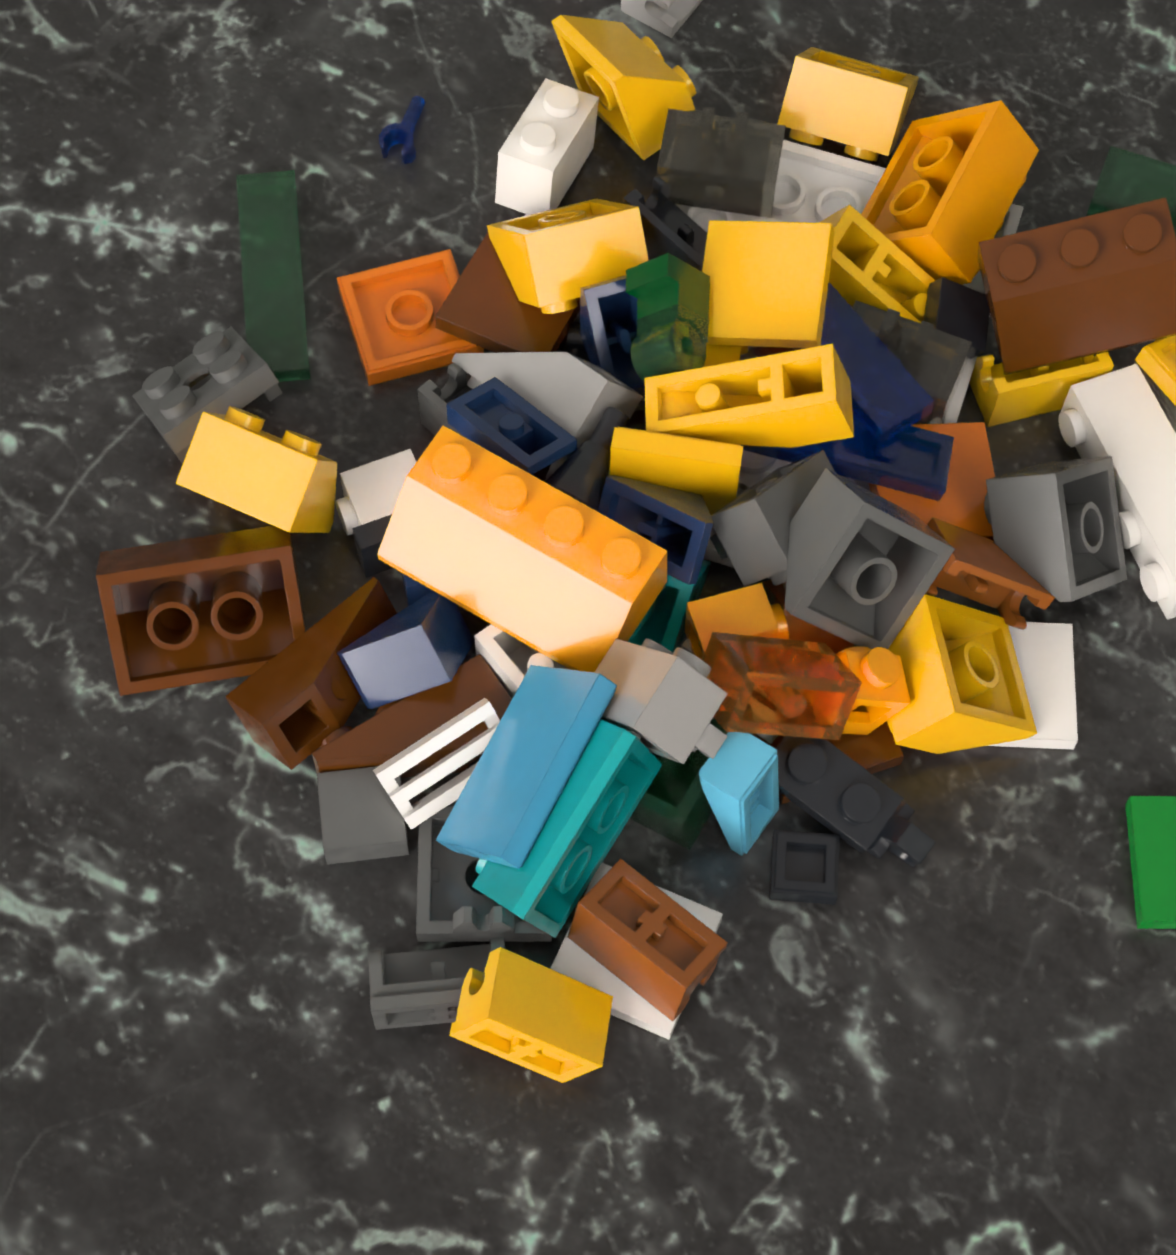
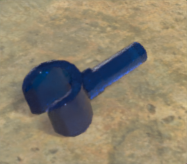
[379,96,426,164]

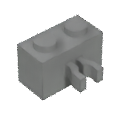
[595,638,728,764]

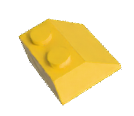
[551,15,699,160]
[777,47,919,161]
[487,199,649,314]
[176,406,337,533]
[887,594,1037,754]

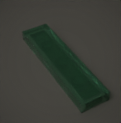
[236,170,311,382]

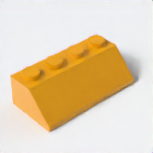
[377,425,667,672]

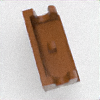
[925,517,1055,630]
[568,858,728,1022]

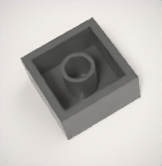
[317,766,409,865]

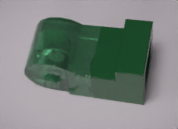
[626,253,710,382]

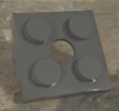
[132,326,282,464]
[416,801,552,942]

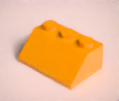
[861,100,1039,285]

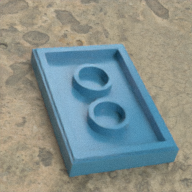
[436,665,617,869]

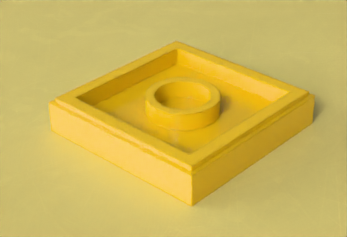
[693,220,835,349]
[610,427,744,515]

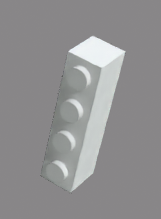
[1058,364,1176,620]

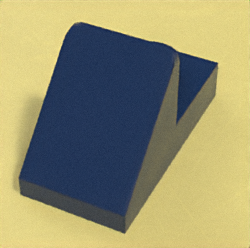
[446,377,577,475]

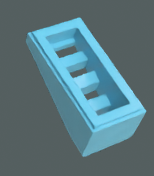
[699,727,779,856]

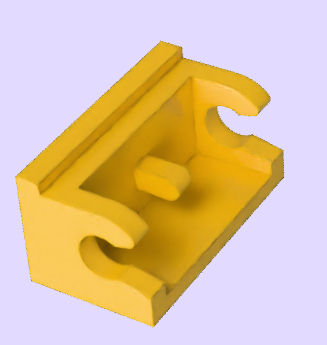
[969,352,1114,427]
[449,947,613,1083]

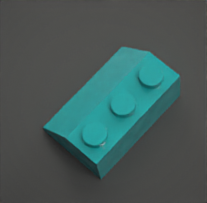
[472,719,662,938]

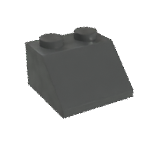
[984,456,1127,602]
[785,468,955,650]

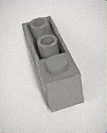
[452,352,643,457]

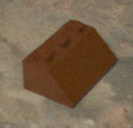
[977,197,1176,375]
[96,526,306,696]

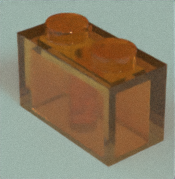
[703,632,862,740]

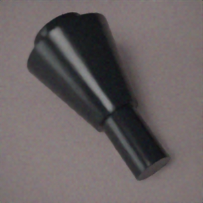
[545,407,629,512]

